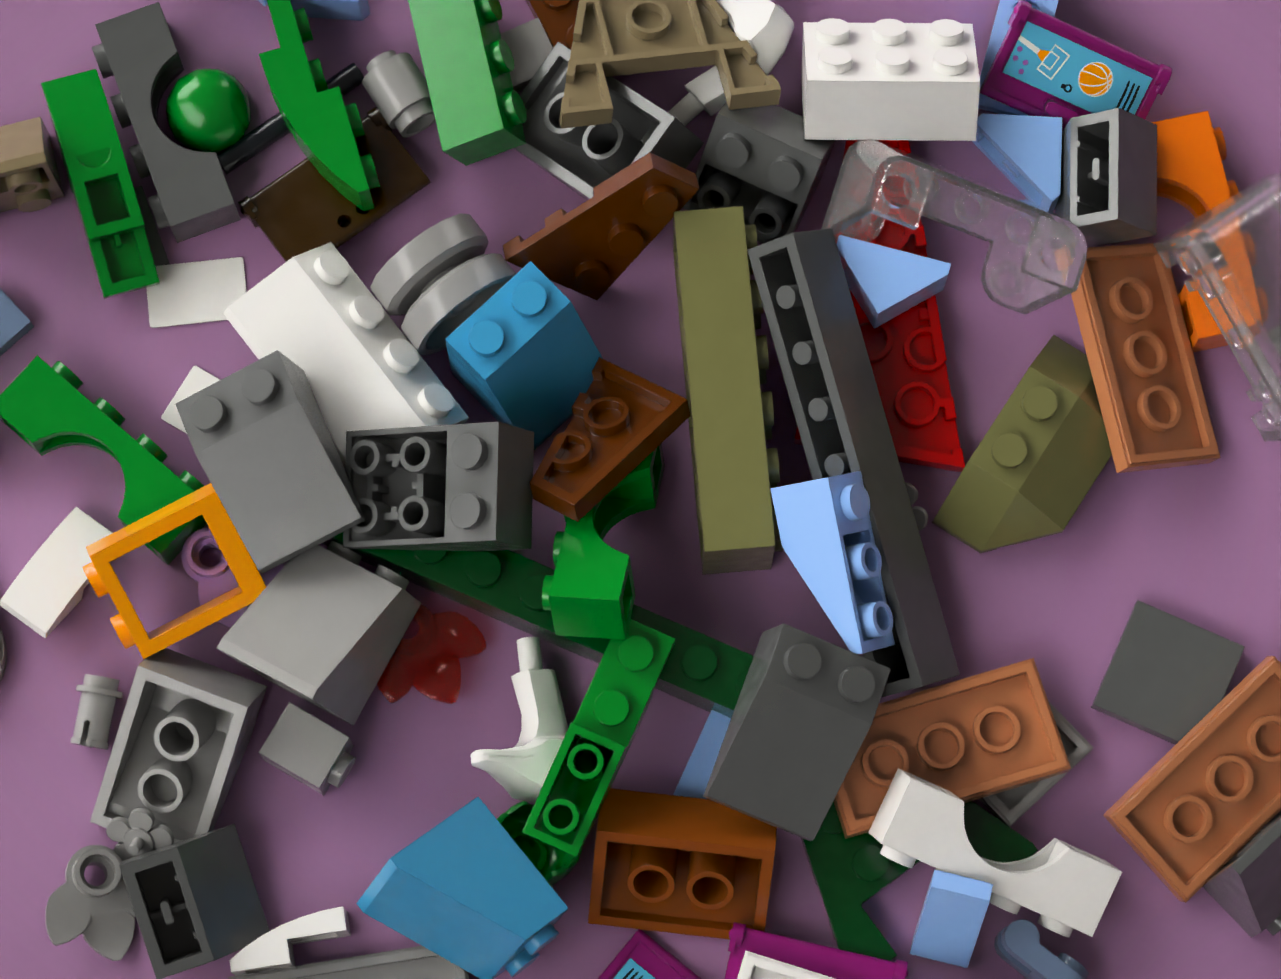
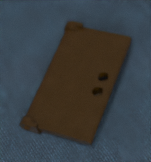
[238,107,431,262]

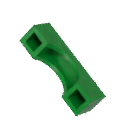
[0,355,206,565]
[542,443,665,640]

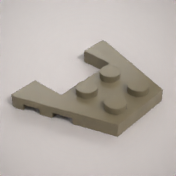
[560,0,781,129]

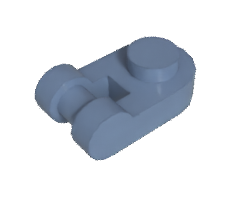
[994,919,1089,979]

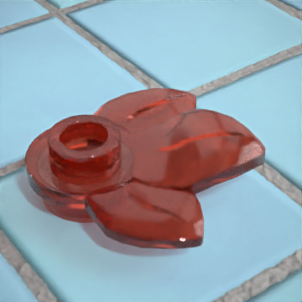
[377,604,487,704]

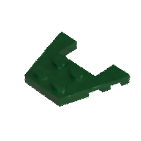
[801,801,1038,961]

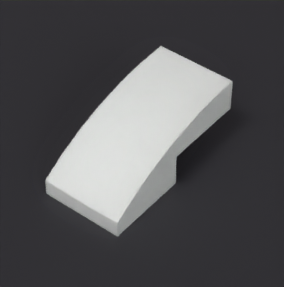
[0,507,112,639]
[229,906,351,976]

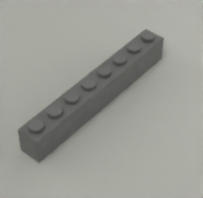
[747,228,960,698]

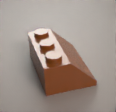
[588,788,777,940]

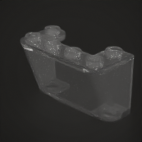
[821,139,1087,315]

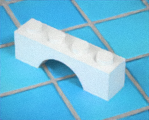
[868,768,1122,938]

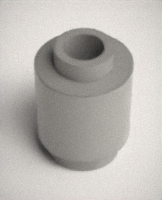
[362,50,436,137]

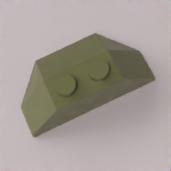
[932,335,1112,553]

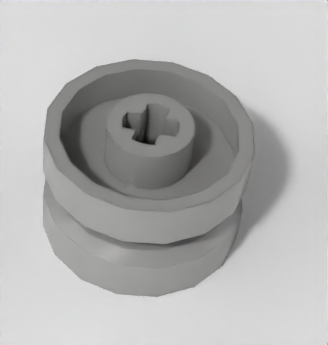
[370,213,516,355]

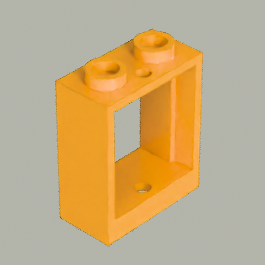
[82,483,266,659]

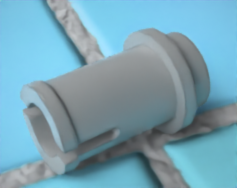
[70,674,123,750]

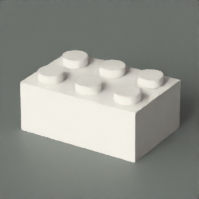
[801,18,980,141]

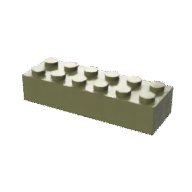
[672,206,783,575]

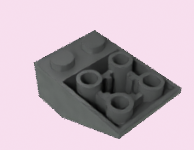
[343,422,534,551]

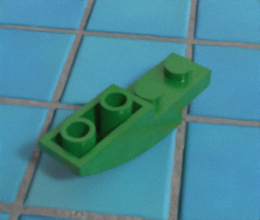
[259,0,380,211]
[41,69,160,299]
[522,619,676,857]

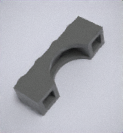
[92,2,241,243]

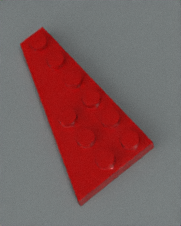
[794,140,965,472]

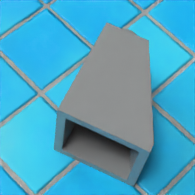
[217,541,421,726]

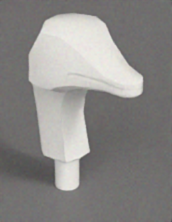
[668,0,794,126]
[470,637,568,803]

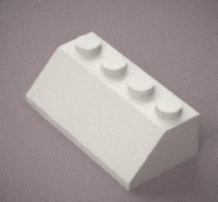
[223,242,469,469]

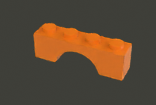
[1151,111,1269,353]

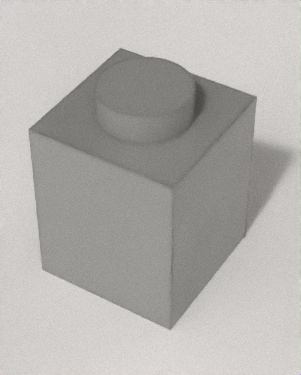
[258,702,356,796]

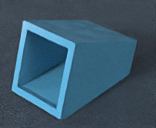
[445,261,603,450]
[356,797,568,979]

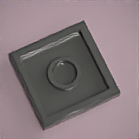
[1091,600,1245,745]

